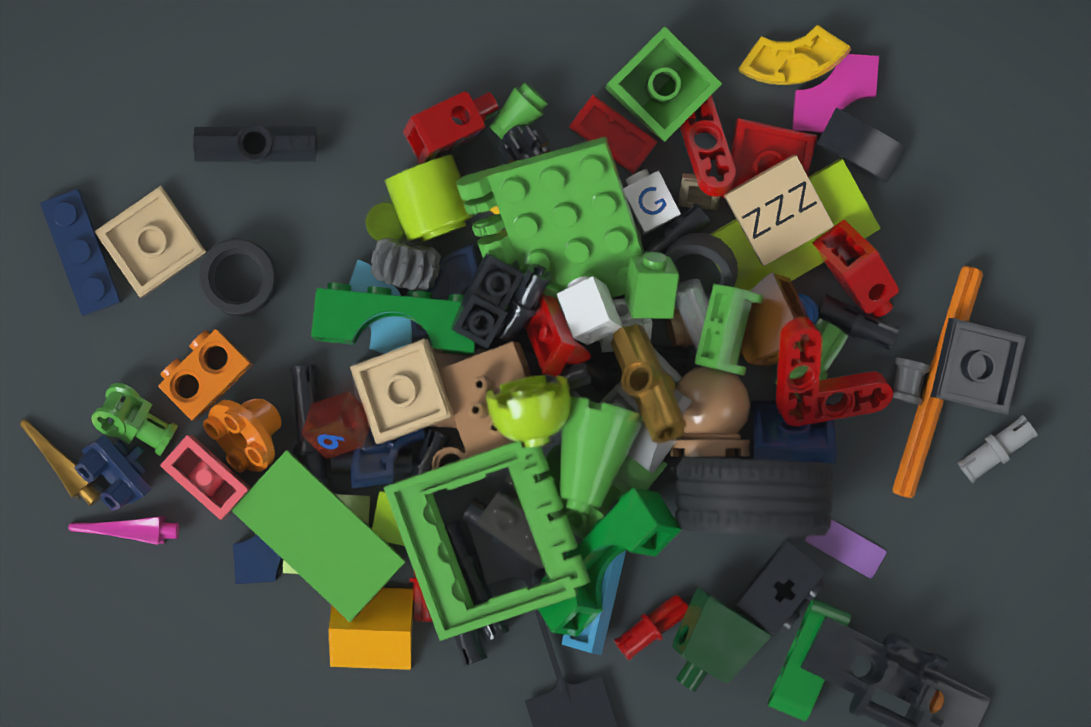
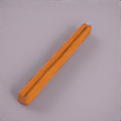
[892,266,983,498]

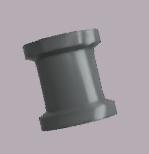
[892,357,931,405]

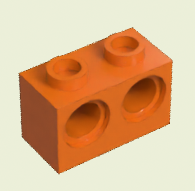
[158,329,254,421]

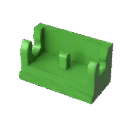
[694,284,763,375]

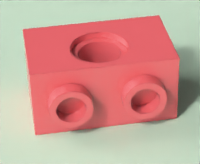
[160,435,251,520]

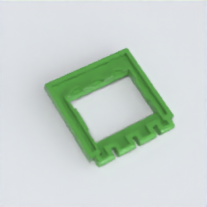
[384,441,590,641]

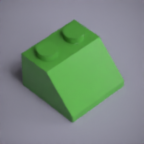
[605,26,722,142]

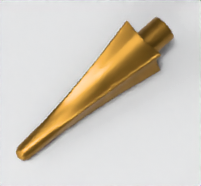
[20,419,101,506]

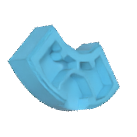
[349,260,412,354]

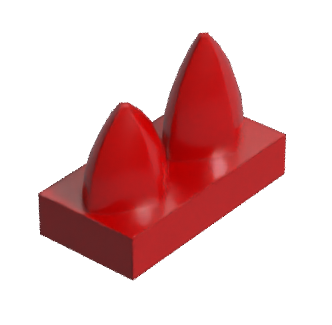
[525,294,591,377]

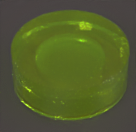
[366,203,404,241]

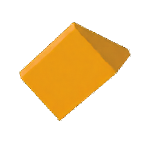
[329,587,413,670]

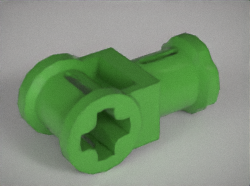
[91,383,178,456]

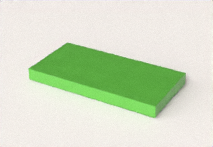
[231,450,407,622]

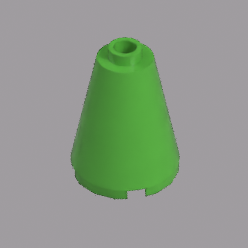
[560,396,643,514]

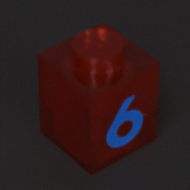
[302,391,370,459]

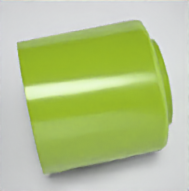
[384,155,475,243]

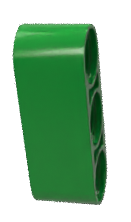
[767,598,851,722]

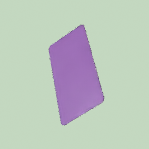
[805,519,886,578]

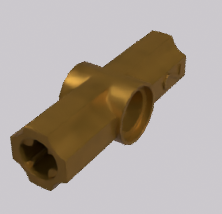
[610,324,687,444]

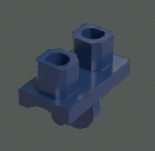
[74,434,151,511]

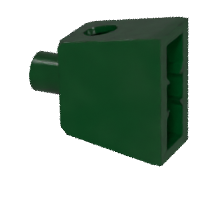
[672,587,771,692]

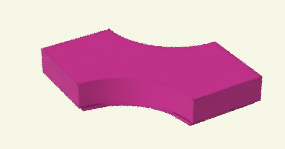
[792,54,879,134]

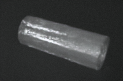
[675,279,709,351]

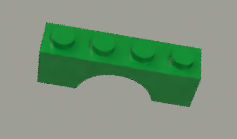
[311,283,477,356]
[538,487,682,636]

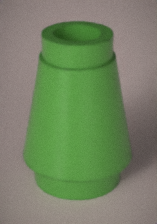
[490,82,548,139]

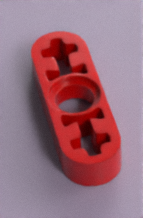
[680,96,736,197]

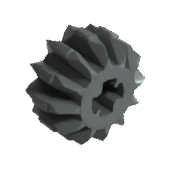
[371,237,441,291]

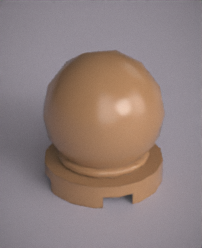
[670,366,750,457]

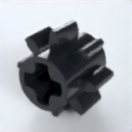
[499,125,551,165]

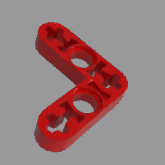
[776,317,893,426]

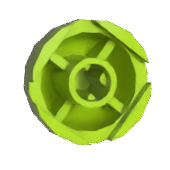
[486,375,571,447]

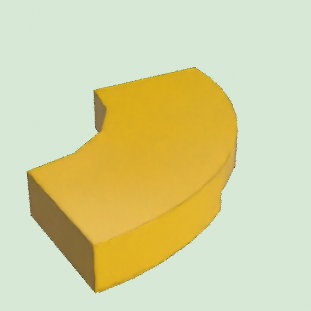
[738,25,851,85]

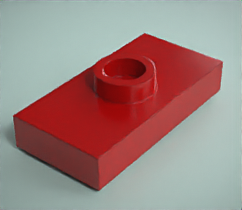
[569,94,658,175]

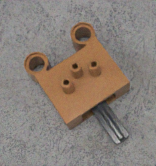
[432,342,592,469]

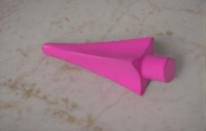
[68,516,179,545]

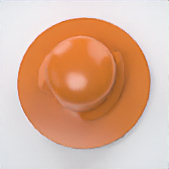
[203,399,282,473]

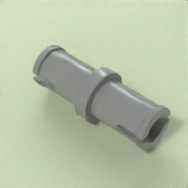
[957,415,1038,483]

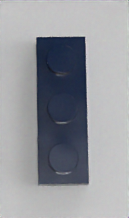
[40,189,122,316]

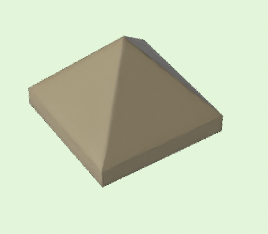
[678,173,723,211]

